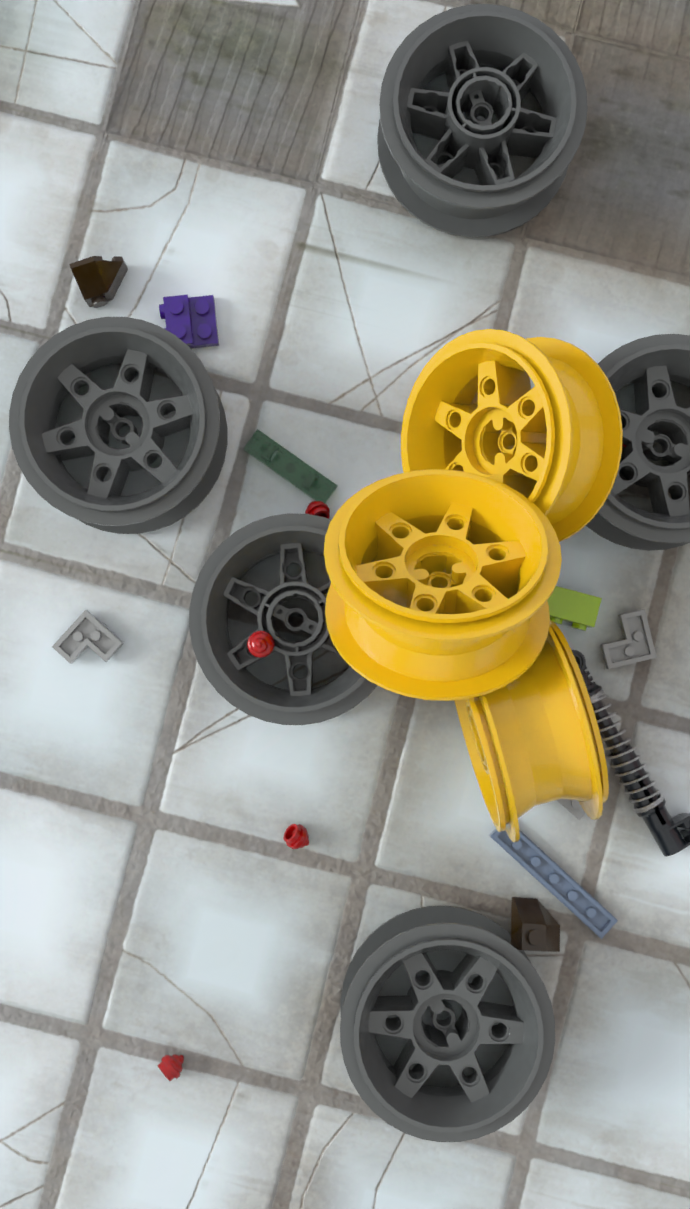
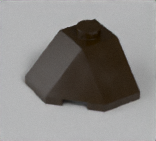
[69,256,128,308]
[511,897,560,952]

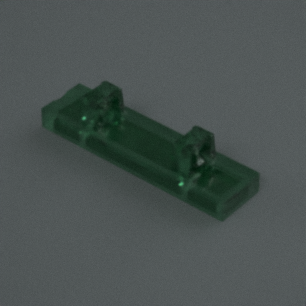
[243,429,338,504]

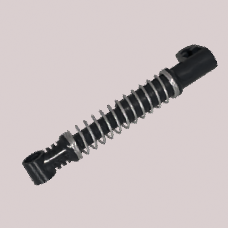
[572,650,690,856]

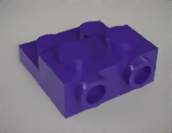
[159,294,219,349]

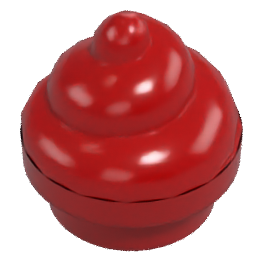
[305,501,330,519]
[247,631,274,658]
[283,824,309,849]
[157,1054,184,1082]

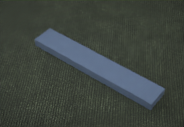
[489,829,618,939]

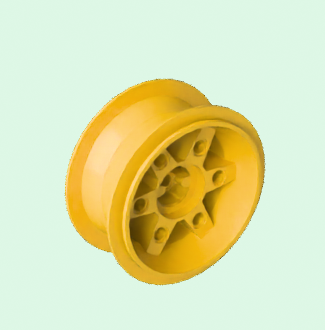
[401,329,623,542]
[324,469,562,701]
[454,620,609,842]

